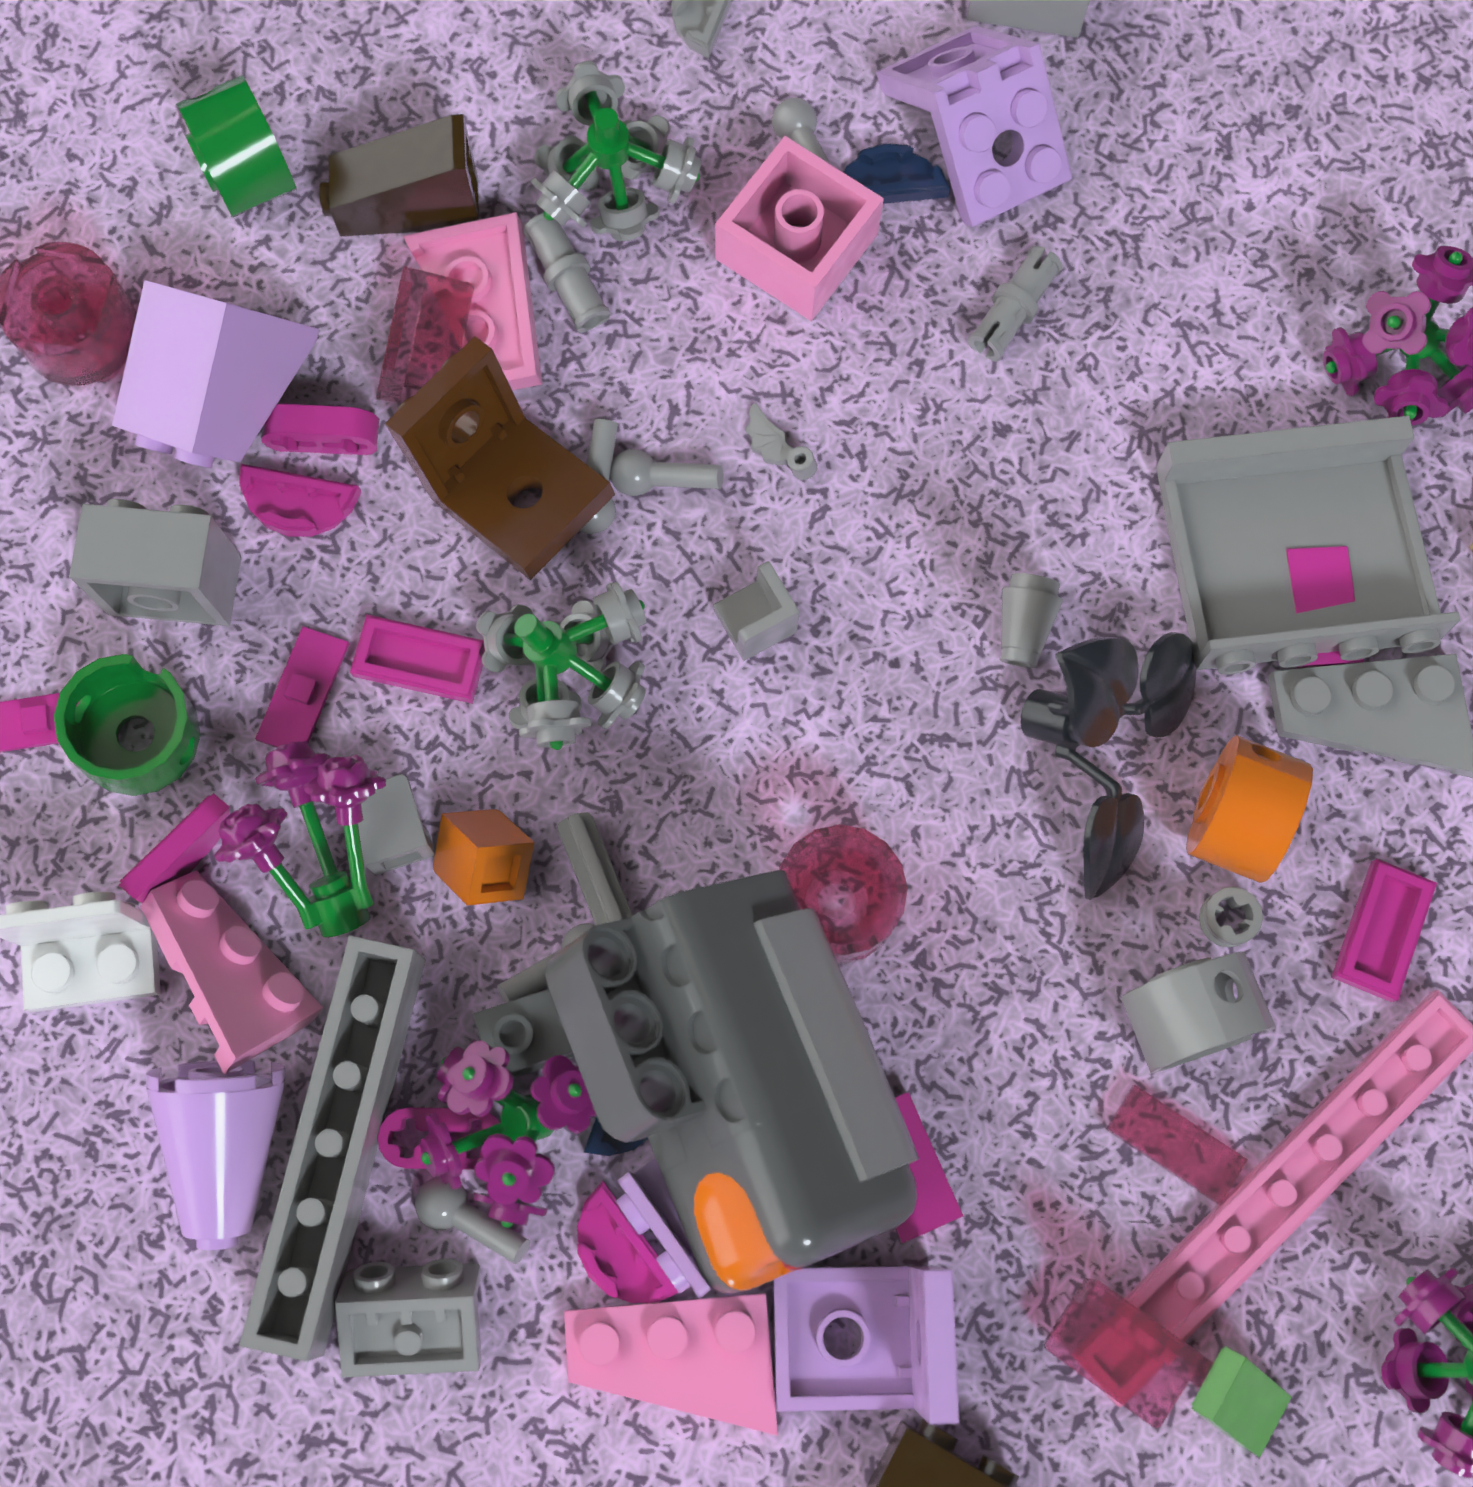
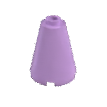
[146,1060,285,1250]

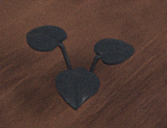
[1021,632,1196,900]

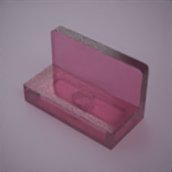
[376,266,474,403]
[1044,1278,1214,1428]

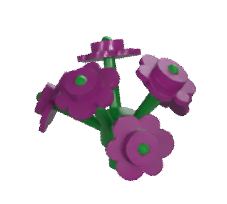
[420,1039,597,1228]

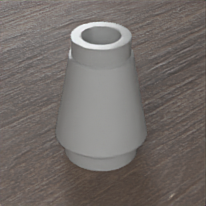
[1000,573,1063,668]

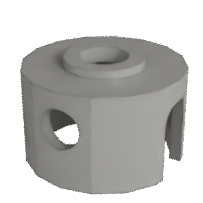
[1121,952,1276,1073]

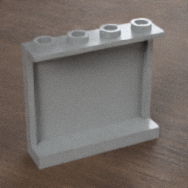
[1156,416,1460,675]

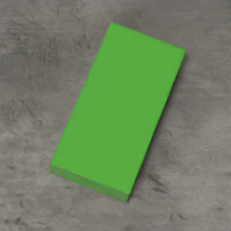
[1191,1346,1292,1458]

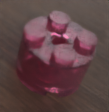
[0,242,137,386]

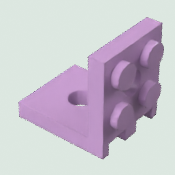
[876,26,1073,227]
[773,1265,959,1424]

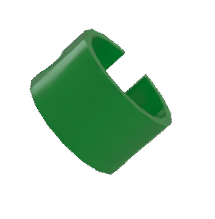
[176,75,297,218]
[54,654,201,796]

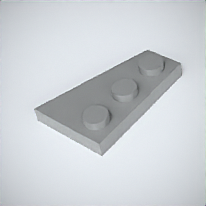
[1268,654,1473,778]

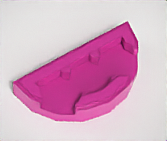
[239,463,362,537]
[118,793,230,903]
[577,1181,678,1304]

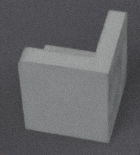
[713,561,800,661]
[358,774,435,876]

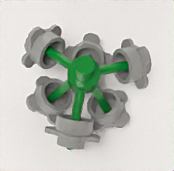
[531,61,701,241]
[476,581,647,750]

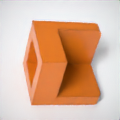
[433,809,535,906]

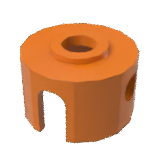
[1186,735,1313,883]

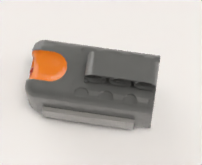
[546,870,920,1293]

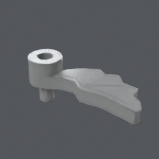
[745,404,817,480]

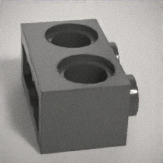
[473,989,575,1079]

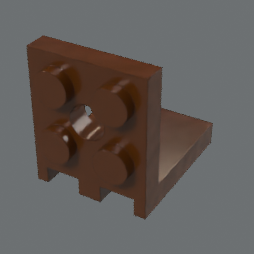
[385,336,615,580]

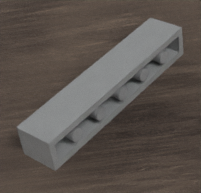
[239,935,426,1362]

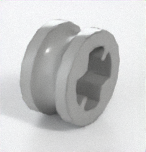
[1199,887,1263,948]

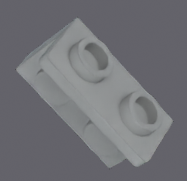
[335,1259,482,1378]

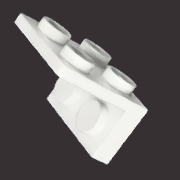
[0,892,161,1012]

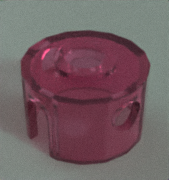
[779,824,908,965]

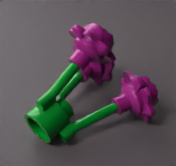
[214,741,386,938]

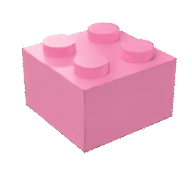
[715,136,884,322]

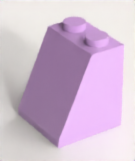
[112,280,319,468]

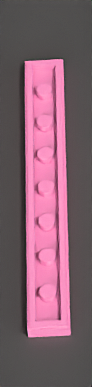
[1068,990,1473,1408]

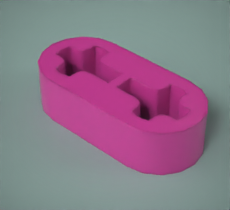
[261,404,380,455]
[378,1107,501,1170]

